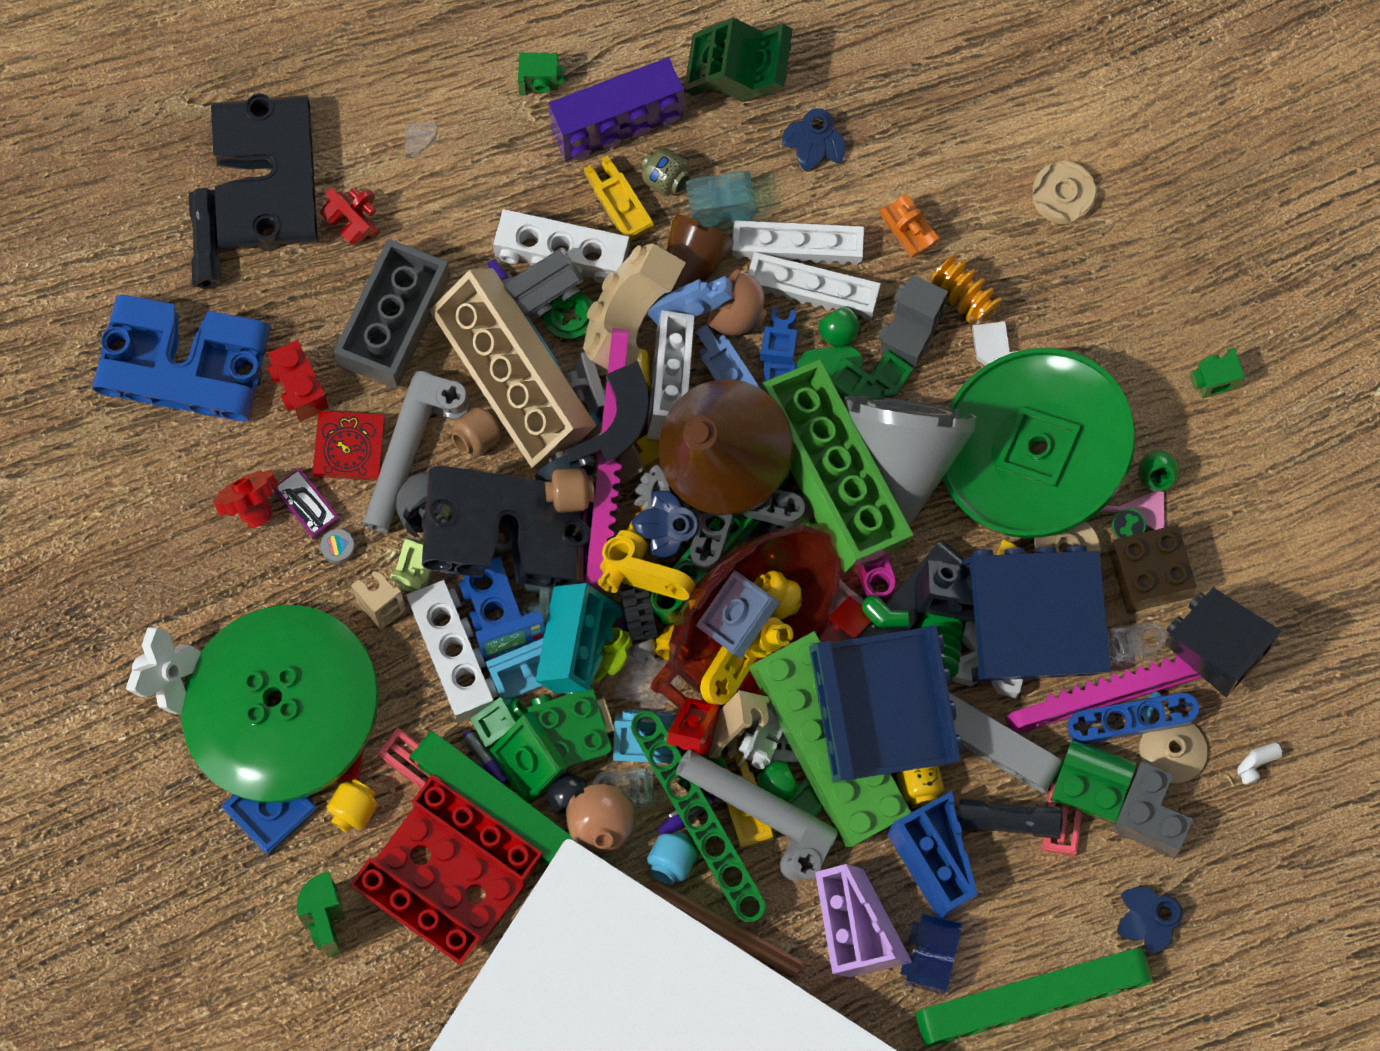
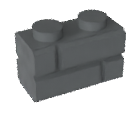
[505,248,584,318]

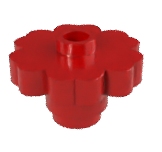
[212,470,279,528]

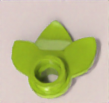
[592,628,632,683]

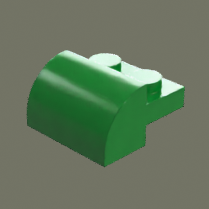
[1050,739,1136,824]
[297,871,345,958]

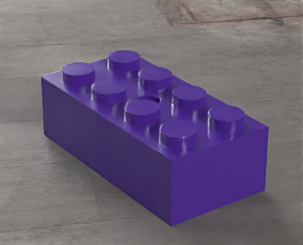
[548,57,684,162]

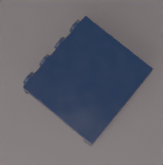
[961,546,1111,682]
[809,624,963,783]

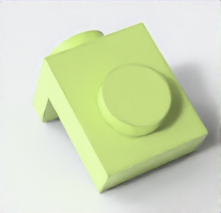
[390,537,432,592]

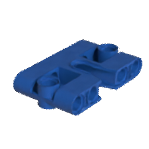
[92,295,271,422]

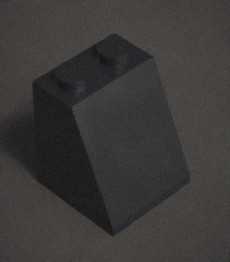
[1165,587,1281,698]

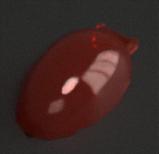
[650,525,841,710]

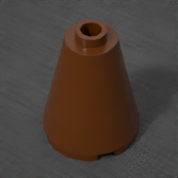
[663,214,734,295]

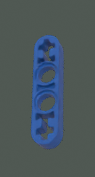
[1067,693,1199,744]

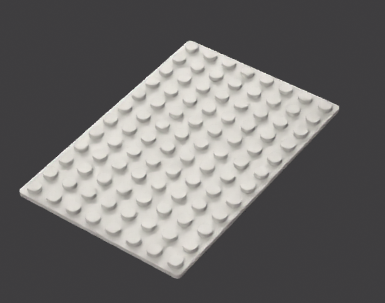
[429,839,897,1051]

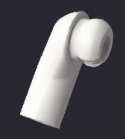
[1237,742,1282,785]

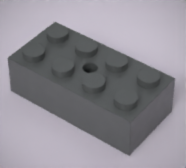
[334,239,451,389]

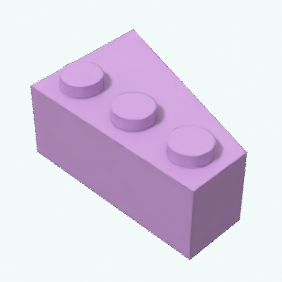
[815,864,912,978]

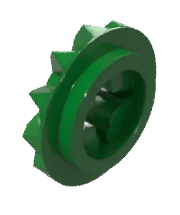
[543,292,593,341]

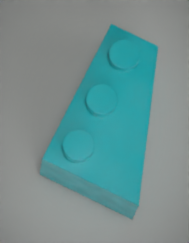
[536,583,625,694]

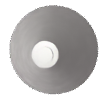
[843,396,977,527]

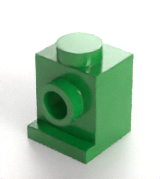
[518,52,564,95]
[1190,348,1245,399]

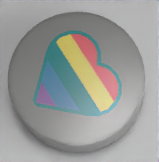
[320,529,355,564]

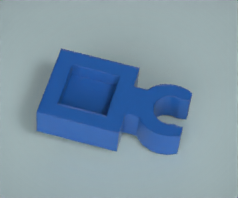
[760,308,797,364]

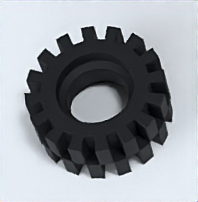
[620,583,658,642]

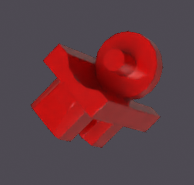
[320,187,381,246]

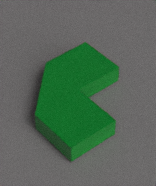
[829,350,914,400]

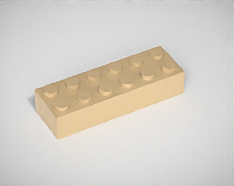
[429,268,597,468]

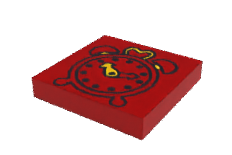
[312,411,385,481]

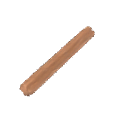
[649,881,803,978]

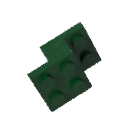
[684,17,793,102]

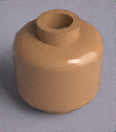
[451,407,501,456]
[545,467,594,513]

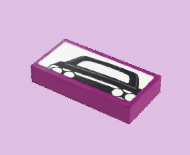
[274,468,340,540]

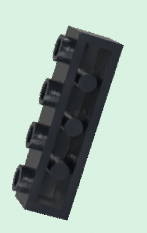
[916,560,975,622]

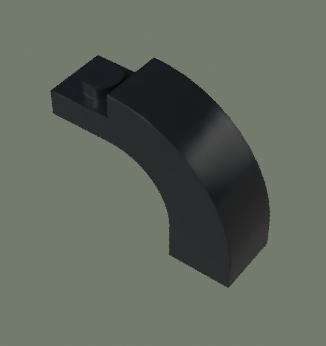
[565,361,648,468]

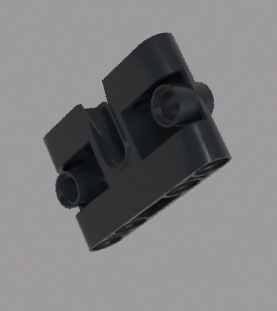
[211,93,318,251]
[421,466,590,588]

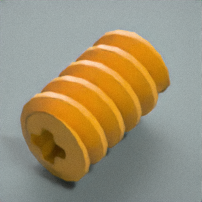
[931,255,1003,325]

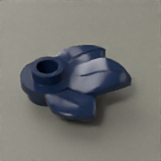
[782,108,845,171]
[631,491,699,559]
[1117,887,1183,954]

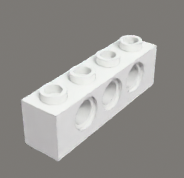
[493,209,630,284]
[647,310,694,440]
[406,580,498,723]

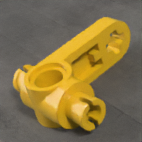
[598,521,695,600]
[700,617,793,705]

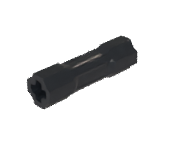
[188,188,221,289]
[957,799,1063,839]

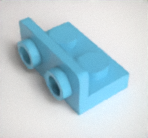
[613,709,682,764]

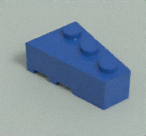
[887,791,977,921]

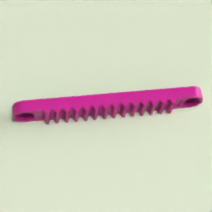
[586,328,629,593]
[1005,655,1266,734]

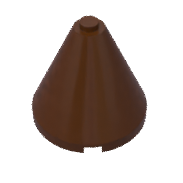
[658,379,794,516]

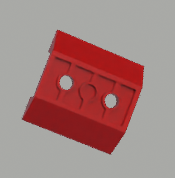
[349,775,543,966]

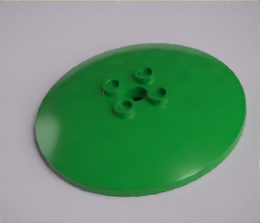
[943,348,1136,538]
[181,605,379,803]

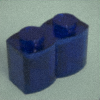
[900,914,963,995]

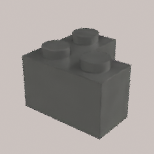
[878,275,948,369]
[1111,761,1193,858]

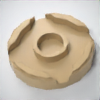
[1032,161,1097,224]

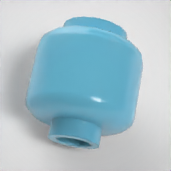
[647,832,697,885]

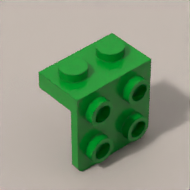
[527,687,611,767]

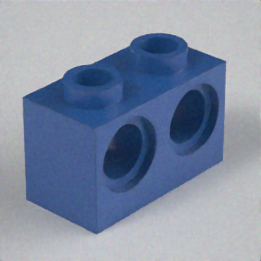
[459,557,521,632]

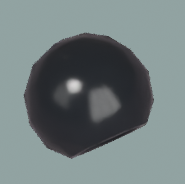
[547,773,588,814]

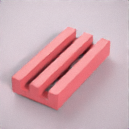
[377,727,436,788]
[1042,783,1082,856]

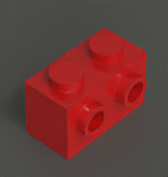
[266,339,329,422]

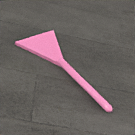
[1100,492,1164,530]

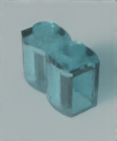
[686,171,756,228]

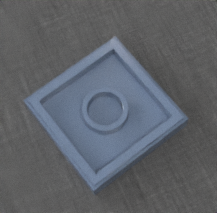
[696,570,780,659]

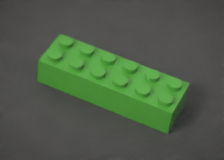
[759,359,914,573]
[748,632,911,847]

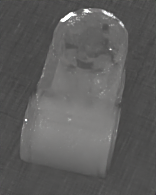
[1107,623,1166,668]
[593,768,658,808]

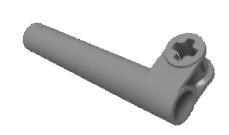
[363,371,471,533]
[676,750,837,881]

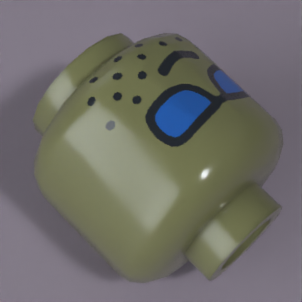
[641,148,691,196]

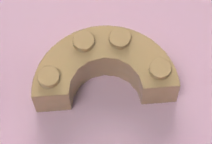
[583,244,686,370]

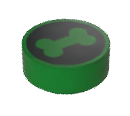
[1112,509,1146,538]

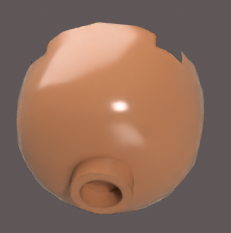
[706,269,767,336]
[566,784,635,854]

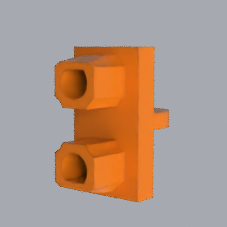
[879,193,939,258]

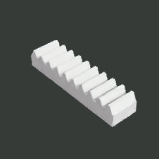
[732,221,864,265]
[748,252,881,320]

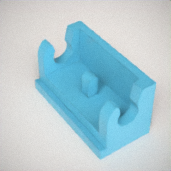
[486,638,543,698]

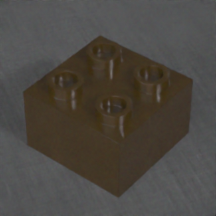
[1109,525,1197,613]

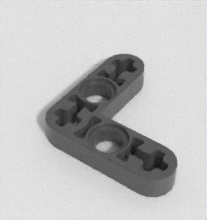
[690,489,805,572]

